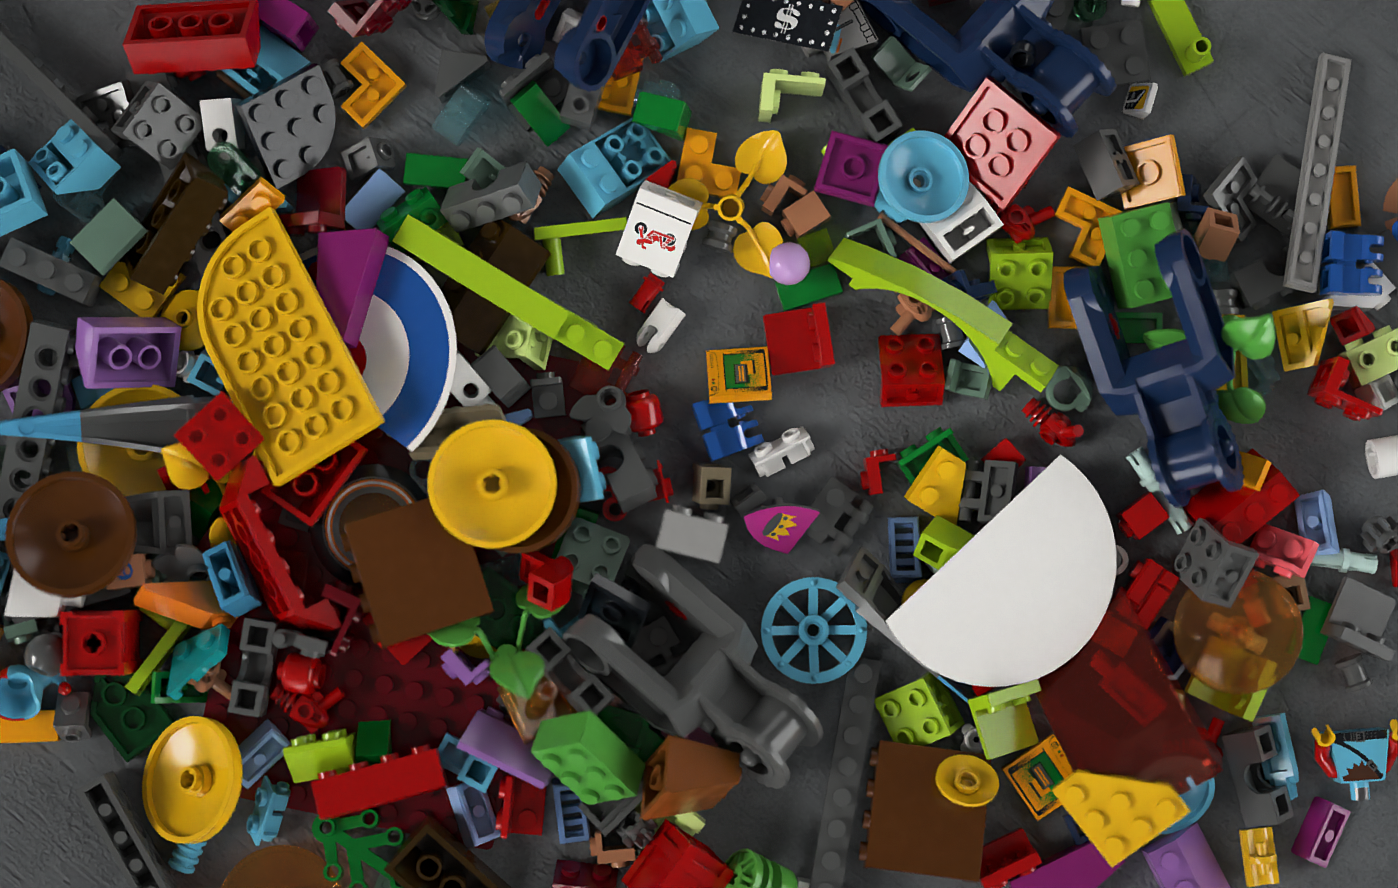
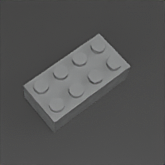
[656,505,729,563]

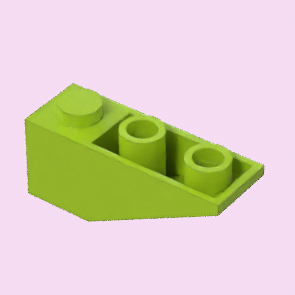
[913,515,975,570]

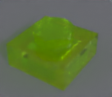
[797,228,834,268]

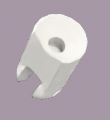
[636,298,686,353]

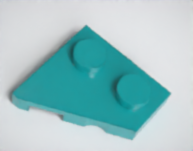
[167,624,230,701]

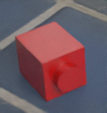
[1116,492,1170,540]

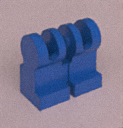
[1320,231,1384,296]
[691,399,765,462]

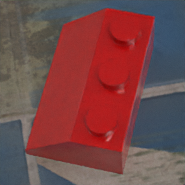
[261,441,368,528]
[1183,448,1300,544]

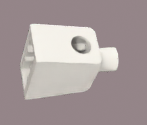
[200,98,245,169]
[450,351,496,407]
[4,569,86,618]

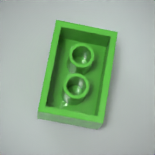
[1098,202,1175,309]
[531,711,646,805]

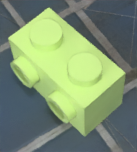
[1337,325,1398,388]

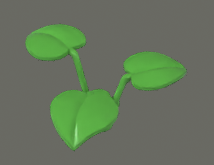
[1143,314,1276,424]
[427,584,564,700]

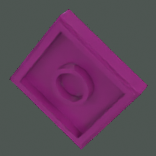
[814,130,888,207]

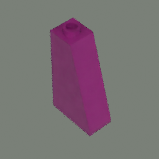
[258,0,319,53]
[316,228,389,348]
[1008,840,1125,888]

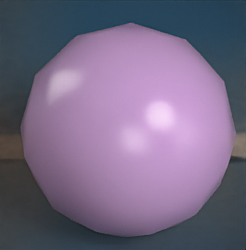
[769,242,810,286]

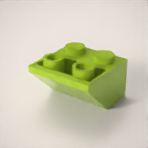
[283,728,357,783]

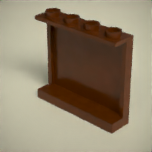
[340,498,494,649]
[858,740,992,883]

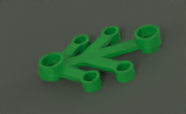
[312,809,406,888]

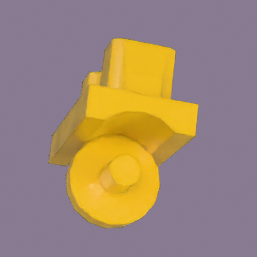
[1239,826,1280,887]

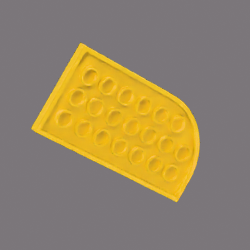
[197,207,385,487]

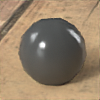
[24,633,63,677]

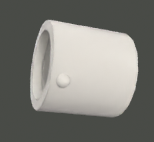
[1365,435,1398,479]

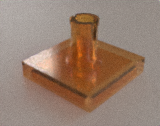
[497,675,578,745]

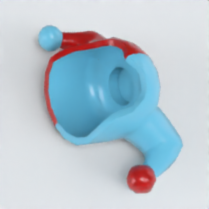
[0,665,72,721]

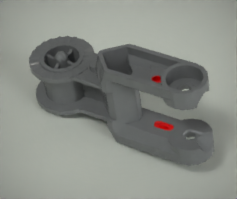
[562,544,824,789]

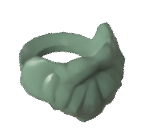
[1046,365,1094,412]

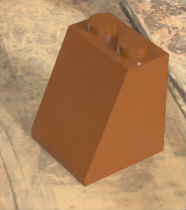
[641,735,742,820]

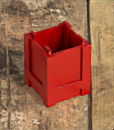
[60,609,143,676]
[622,819,735,888]

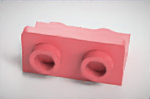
[1250,524,1320,579]

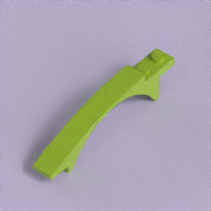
[393,214,624,370]
[827,238,1059,393]

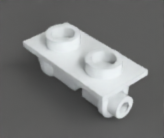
[748,426,815,477]

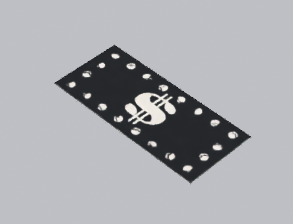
[732,0,843,52]

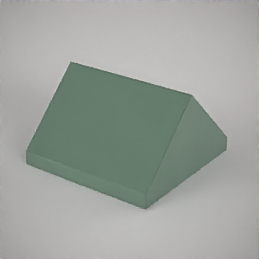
[69,198,148,276]

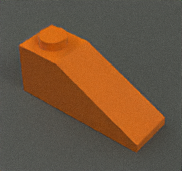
[133,581,238,629]

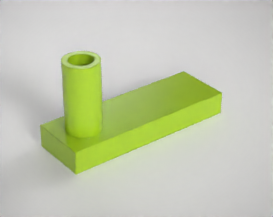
[1147,0,1214,77]
[534,217,627,276]
[125,607,192,696]

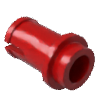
[628,273,665,314]

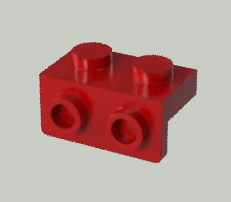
[979,828,1042,888]

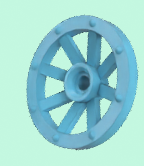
[760,577,867,684]

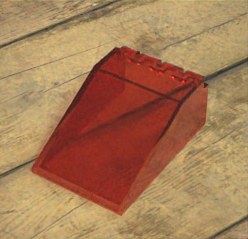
[1035,594,1223,795]

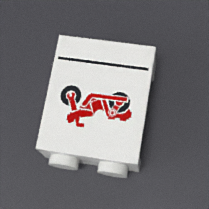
[616,180,703,278]

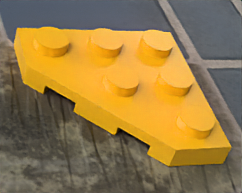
[1052,769,1190,867]

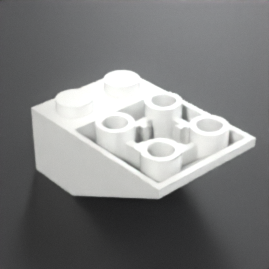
[913,178,1004,264]

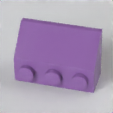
[75,317,182,389]
[457,706,554,789]
[1141,821,1230,888]

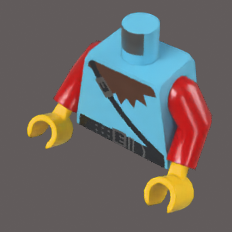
[1311,719,1398,801]

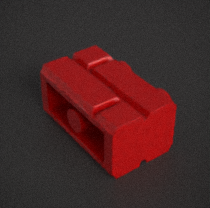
[1110,558,1180,631]

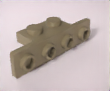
[385,404,507,460]

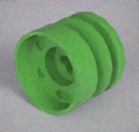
[724,849,798,888]

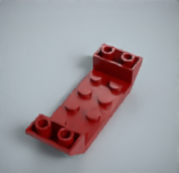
[219,455,342,635]

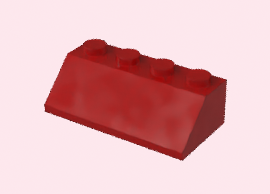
[123,0,261,75]
[311,744,449,820]

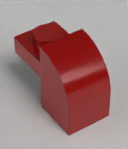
[519,551,573,612]

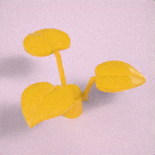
[668,130,787,278]
[161,443,270,548]

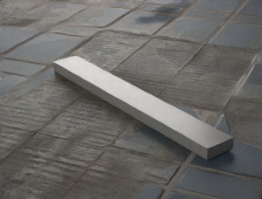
[1283,52,1352,293]

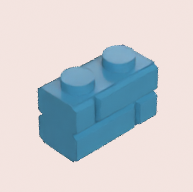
[202,540,263,617]

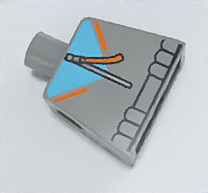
[801,0,878,61]

